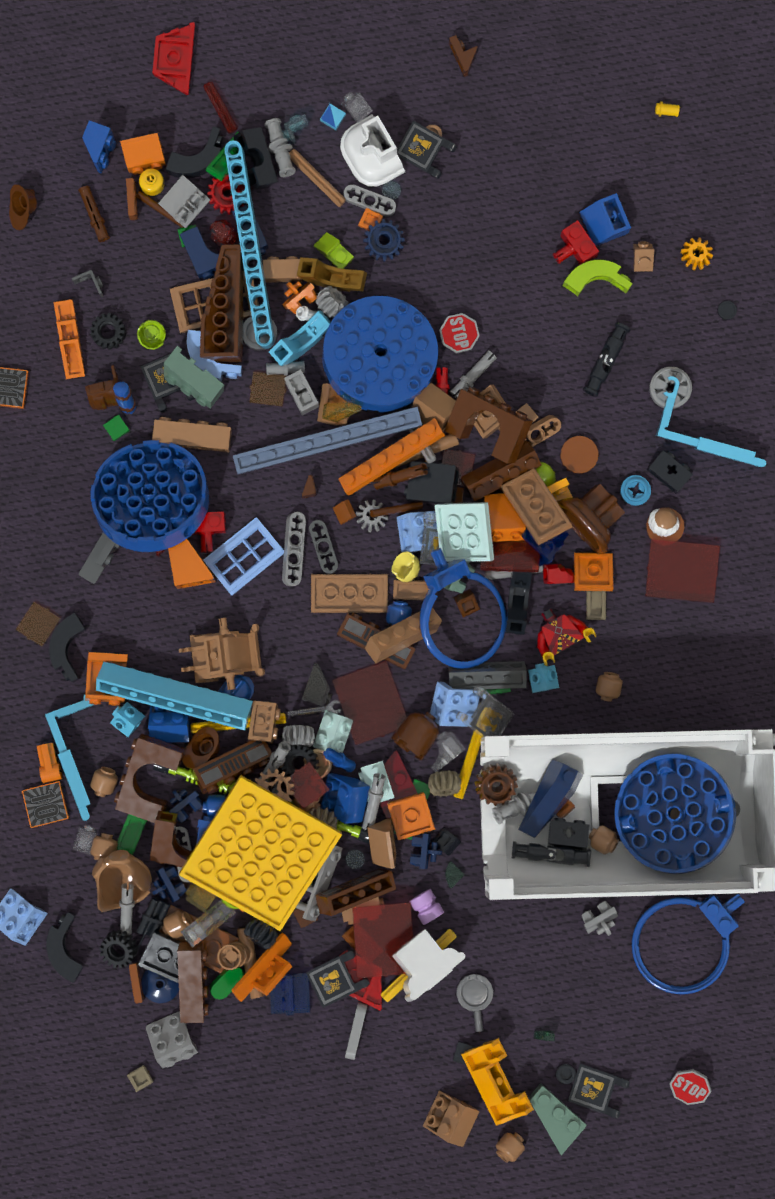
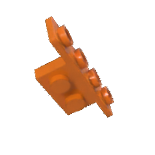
[231,933,292,1002]

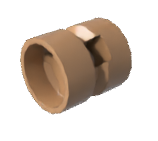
[217,941,250,970]

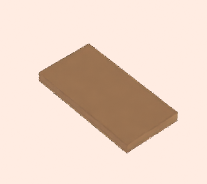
[501,468,572,546]
[311,574,388,613]

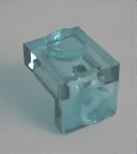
[283,114,308,145]

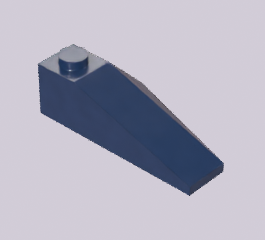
[518,759,583,838]

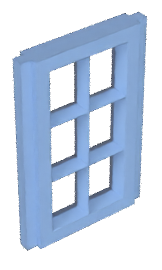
[203,517,284,595]

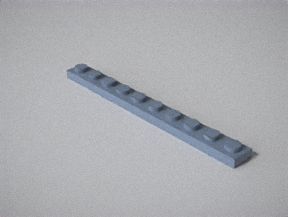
[233,407,422,475]

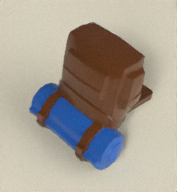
[85,365,136,414]

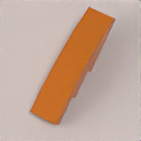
[53,299,85,379]

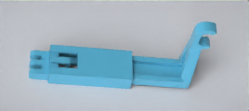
[656,376,766,467]
[45,695,95,821]

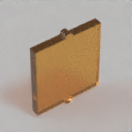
[249,372,286,407]
[16,602,61,647]

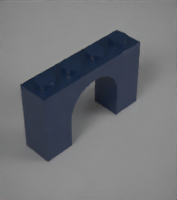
[180,204,268,279]

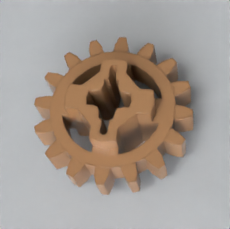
[255,769,295,802]

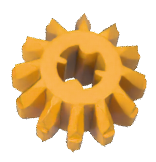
[680,237,713,270]

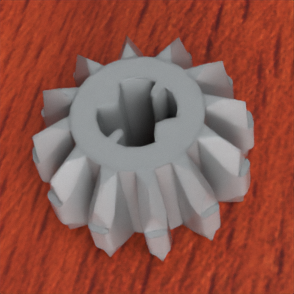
[315,286,349,318]
[356,500,388,532]
[282,725,315,747]

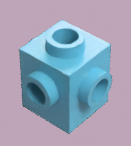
[528,663,559,693]
[110,702,145,737]

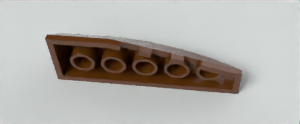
[200,245,243,362]

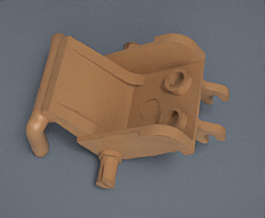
[179,618,265,690]

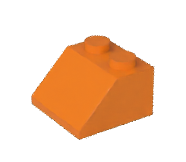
[120,133,166,175]

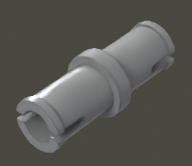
[266,361,305,376]

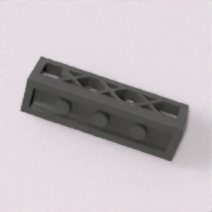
[448,661,526,689]

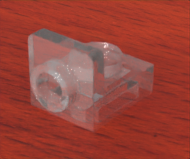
[341,92,373,123]
[72,825,99,855]

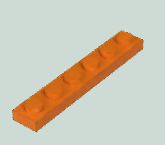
[338,418,445,496]

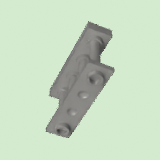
[296,845,343,921]

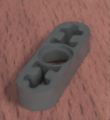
[309,520,338,574]

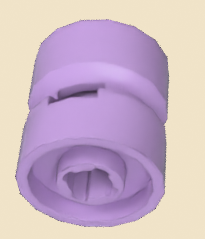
[409,889,444,925]

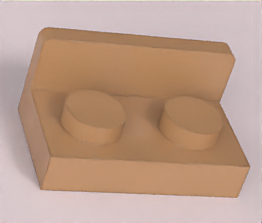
[248,701,281,744]

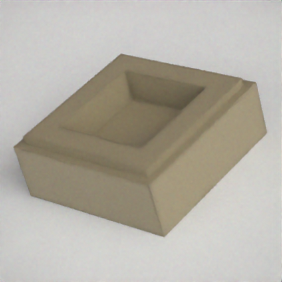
[127,1065,154,1092]

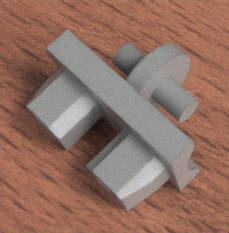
[582,901,618,936]

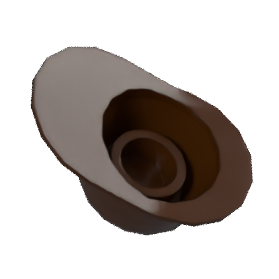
[9,184,37,230]
[182,727,220,769]

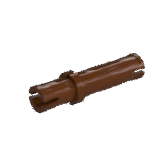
[78,186,110,242]
[373,463,428,490]

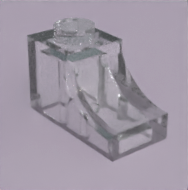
[430,731,465,773]

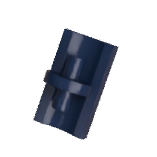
[169,789,203,823]
[410,833,442,869]
[152,866,187,903]

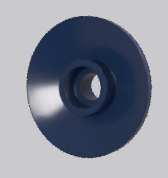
[141,970,179,1003]

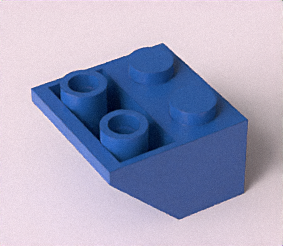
[82,120,116,173]
[579,193,631,246]
[148,705,190,742]
[321,773,370,824]

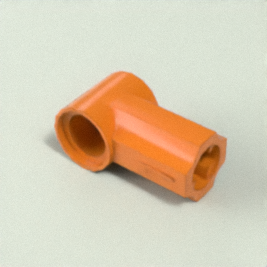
[37,743,62,783]

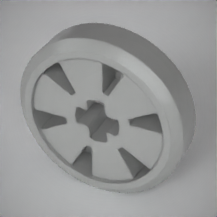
[649,367,692,409]

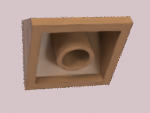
[412,383,456,431]
[367,818,397,869]

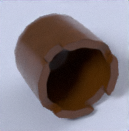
[391,712,439,761]

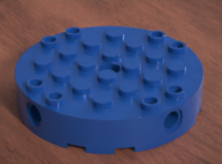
[322,296,438,412]
[91,440,209,552]
[615,754,736,874]

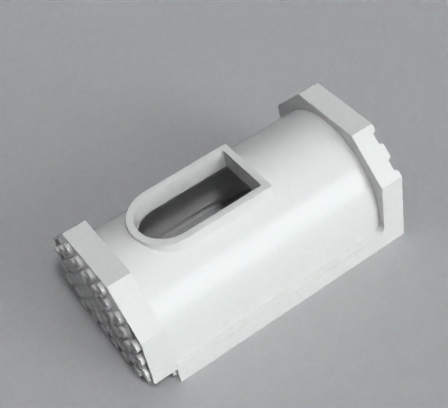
[480,729,775,900]

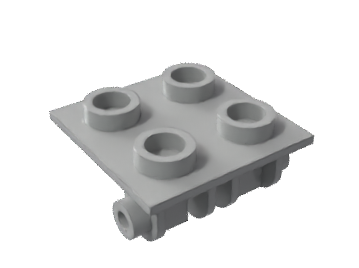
[158,175,210,228]

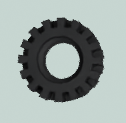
[90,313,126,350]
[282,745,319,781]
[100,930,138,969]

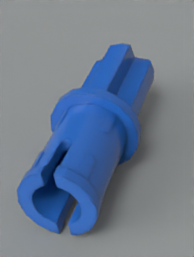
[323,748,356,772]

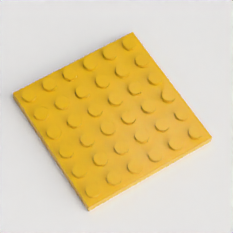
[179,775,342,931]

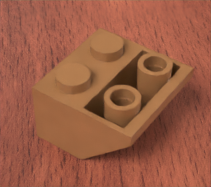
[423,1090,479,1147]

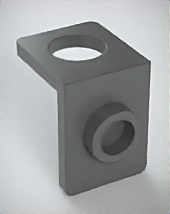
[72,270,104,298]

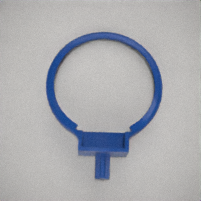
[420,548,506,668]
[632,893,745,994]

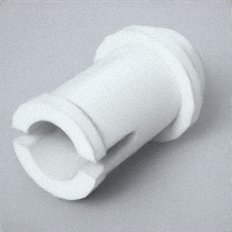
[296,306,318,321]

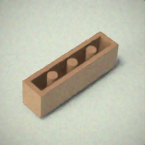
[152,417,232,452]
[365,608,442,663]

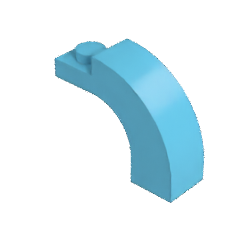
[269,311,331,366]

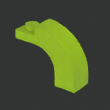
[563,260,633,296]

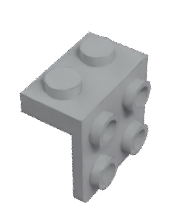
[146,1012,198,1068]

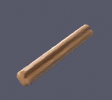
[289,149,346,207]

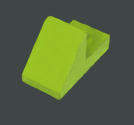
[314,232,354,269]

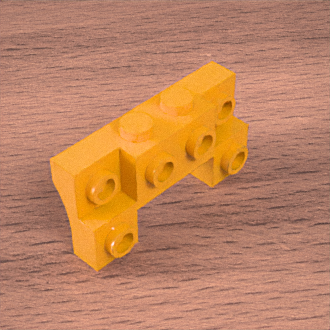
[461,1038,534,1125]

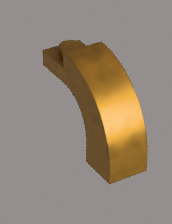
[297,257,367,292]

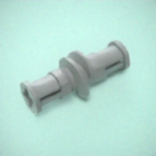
[265,118,296,177]
[492,792,536,824]

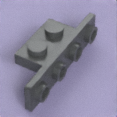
[79,532,120,584]

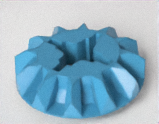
[620,475,651,506]

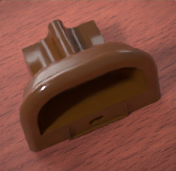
[556,484,625,553]

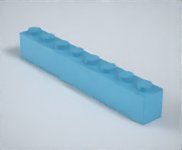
[96,662,253,731]

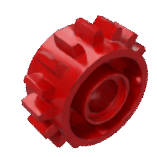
[207,173,245,215]

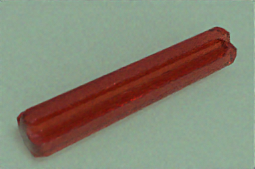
[204,82,237,134]

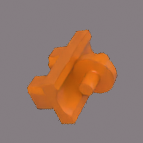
[282,281,317,315]

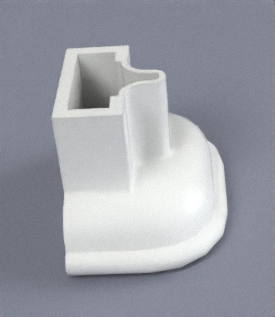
[340,114,405,187]
[392,929,465,1002]

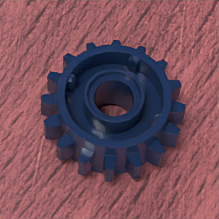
[363,219,405,262]

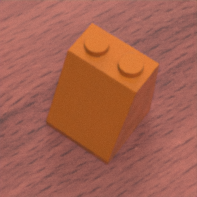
[168,539,216,589]

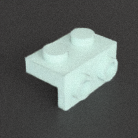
[313,711,353,753]
[358,761,394,802]

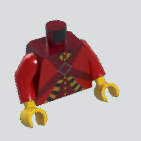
[537,609,597,666]

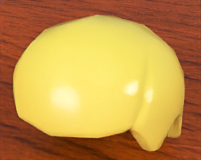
[391,551,421,582]

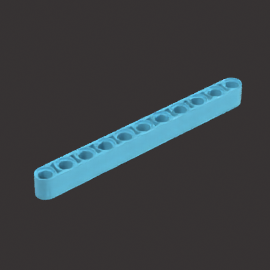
[225,141,275,349]

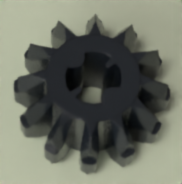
[244,918,278,949]

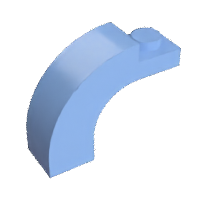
[187,330,242,382]

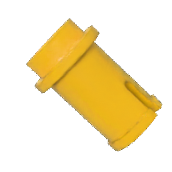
[655,101,680,117]

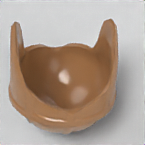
[92,850,152,912]

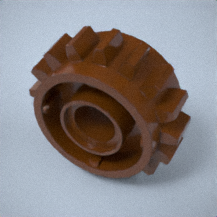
[475,763,518,806]

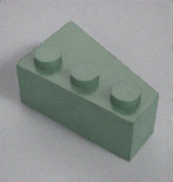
[164,346,224,409]
[528,1083,587,1155]

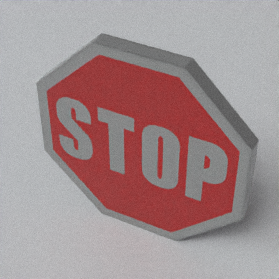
[439,313,480,353]
[669,1069,712,1105]

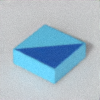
[320,104,346,130]

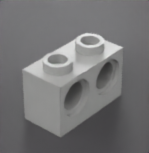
[284,370,319,415]

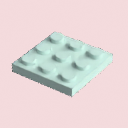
[435,502,494,562]

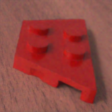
[152,22,195,95]
[339,950,382,1011]

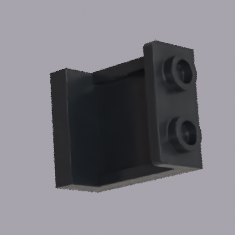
[404,461,460,504]

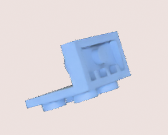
[397,511,439,553]
[430,681,481,727]
[0,889,48,946]

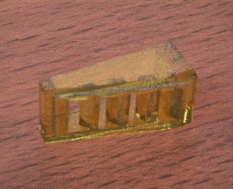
[322,402,362,422]

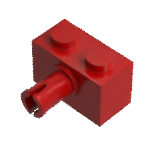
[553,220,599,265]
[192,512,226,553]

